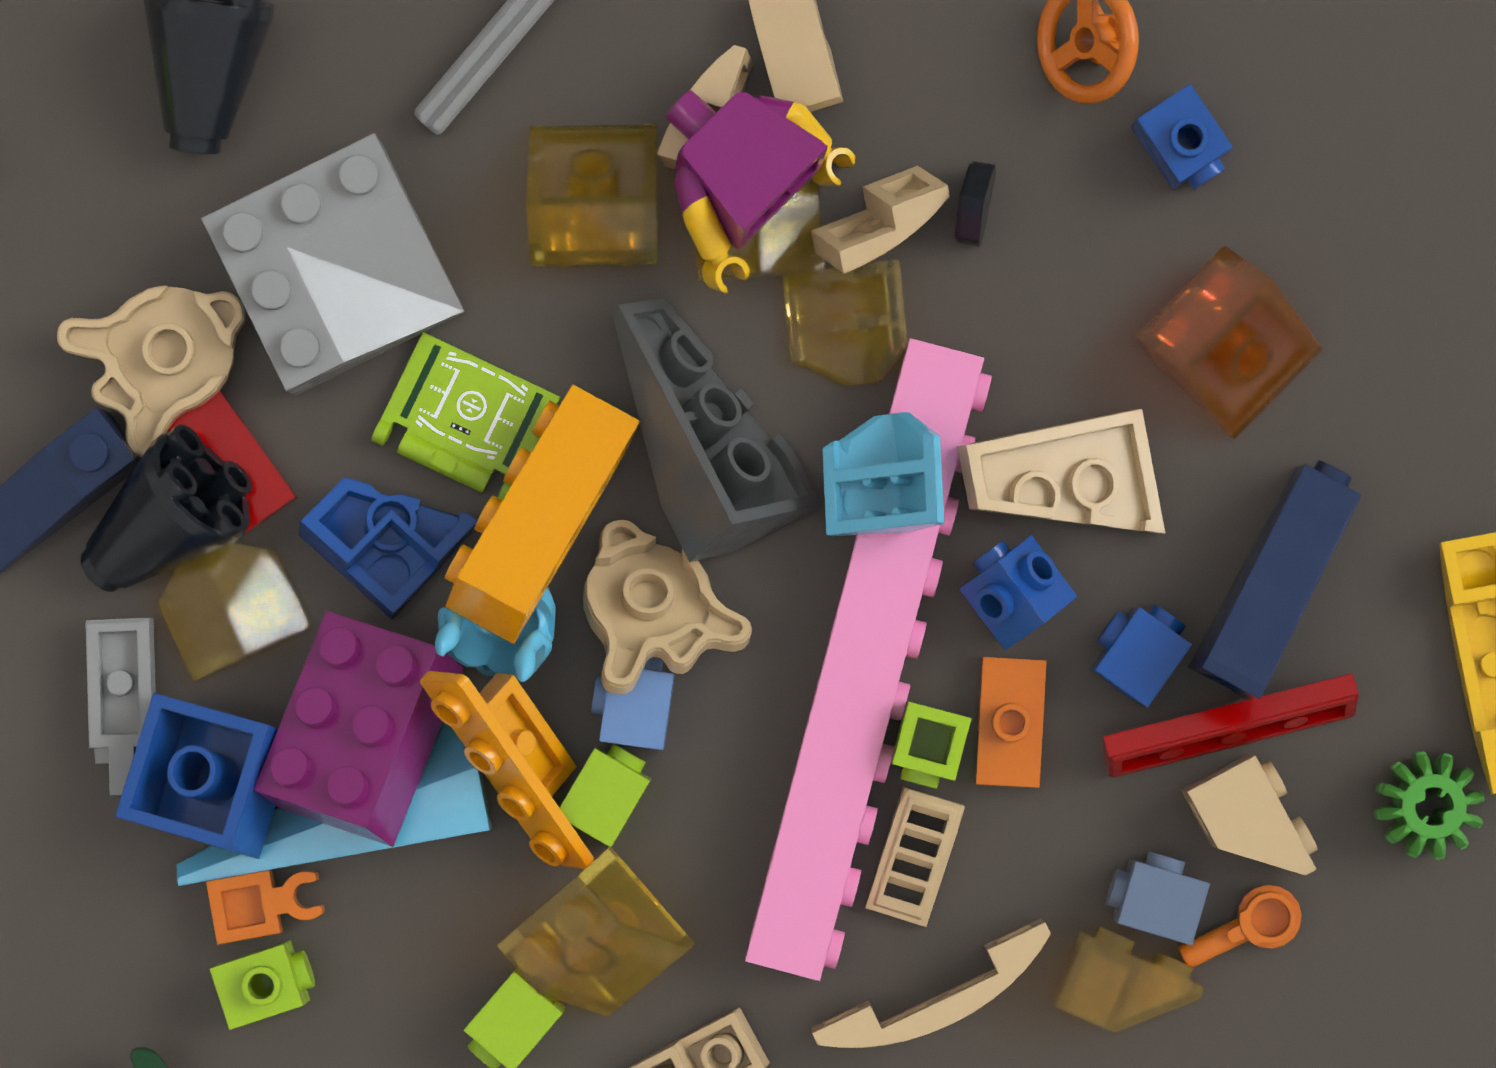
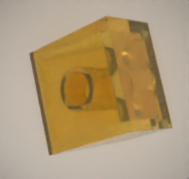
[526,124,658,267]
[497,846,695,1016]

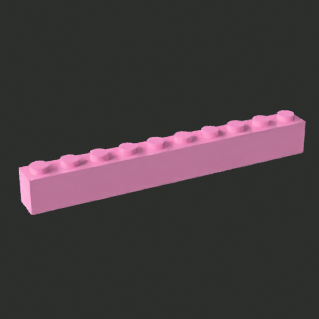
[745,338,992,981]

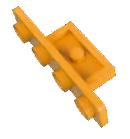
[420,671,594,869]

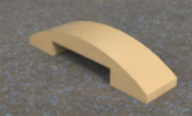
[811,918,1051,1048]

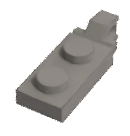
[85,618,156,796]

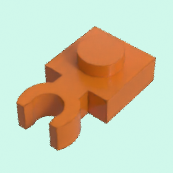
[206,869,325,945]

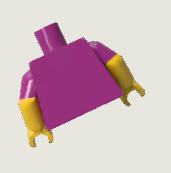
[666,90,855,294]

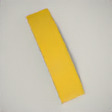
[1439,532,1496,795]

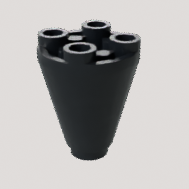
[144,0,274,154]
[80,424,252,592]

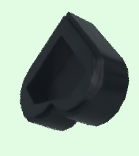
[955,161,996,247]

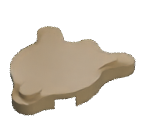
[57,285,246,457]
[583,520,752,695]

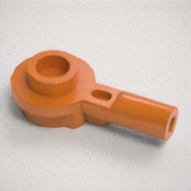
[1178,884,1302,970]

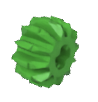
[1374,751,1485,860]

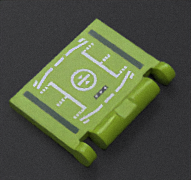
[371,332,561,500]

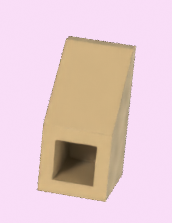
[1181,754,1318,875]

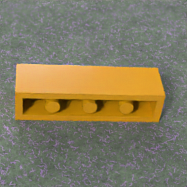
[445,384,640,644]

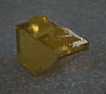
[1050,927,1205,1033]

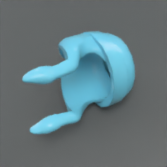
[435,587,556,682]

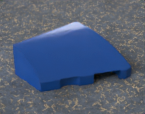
[299,477,477,620]

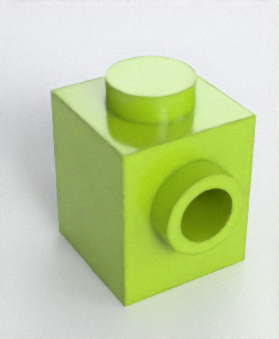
[891,701,972,789]
[210,940,315,1030]

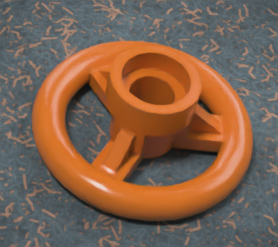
[1037,0,1139,104]

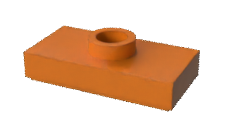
[975,657,1047,788]

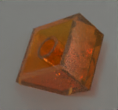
[1135,245,1323,439]

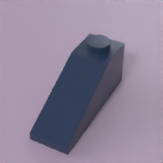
[0,408,141,574]

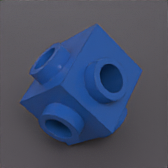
[959,535,1078,651]

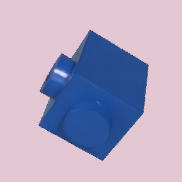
[1131,84,1233,190]
[1090,604,1192,707]

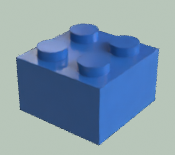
[115,693,278,859]

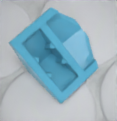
[822,412,944,536]

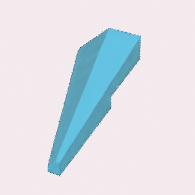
[176,722,493,886]

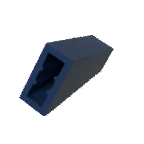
[1188,460,1362,699]

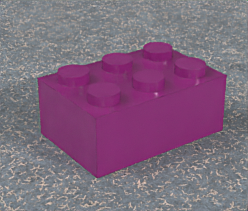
[254,611,464,847]

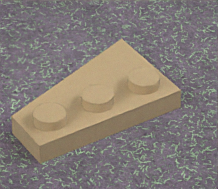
[957,409,1166,534]

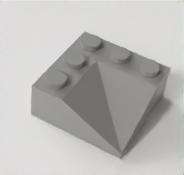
[201,133,465,396]

